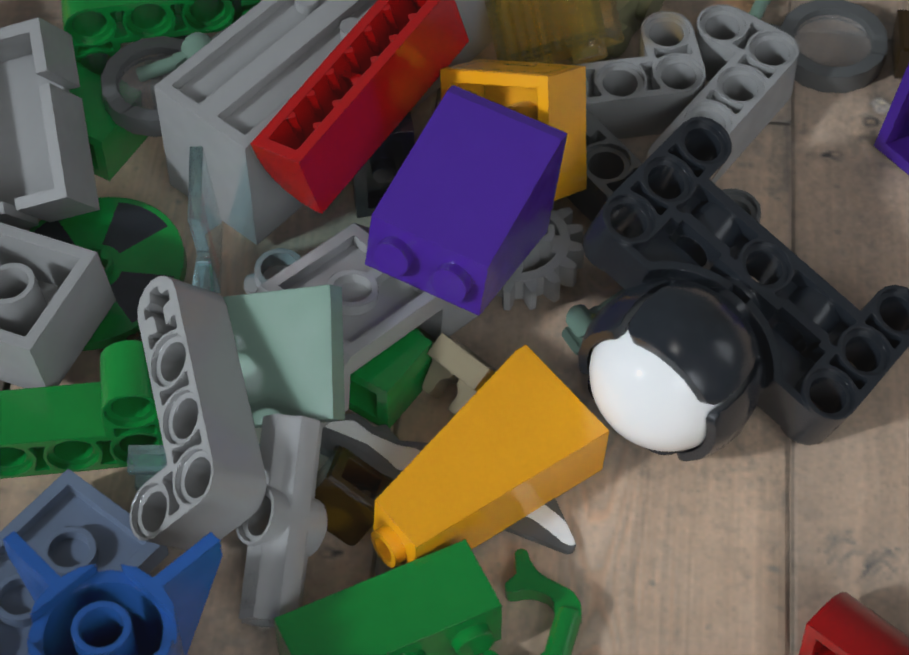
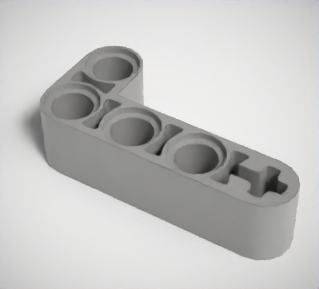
[647,4,799,184]
[574,11,706,139]
[130,276,267,551]

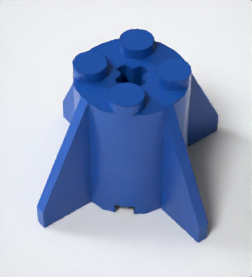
[2,531,223,655]

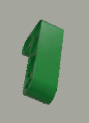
[61,0,262,76]
[0,340,166,479]

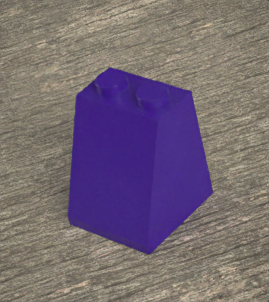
[365,85,568,316]

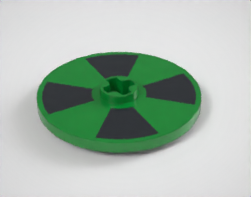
[28,197,187,351]

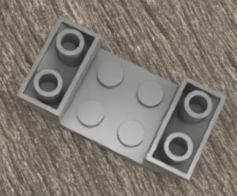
[255,223,484,427]

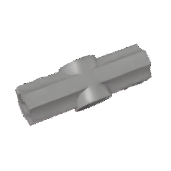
[236,414,327,628]

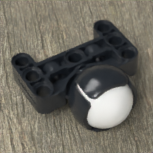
[579,116,909,462]

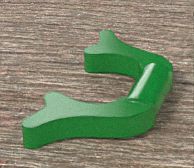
[482,549,582,655]

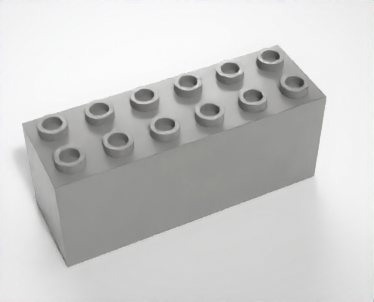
[154,0,495,245]

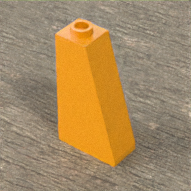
[371,345,609,568]

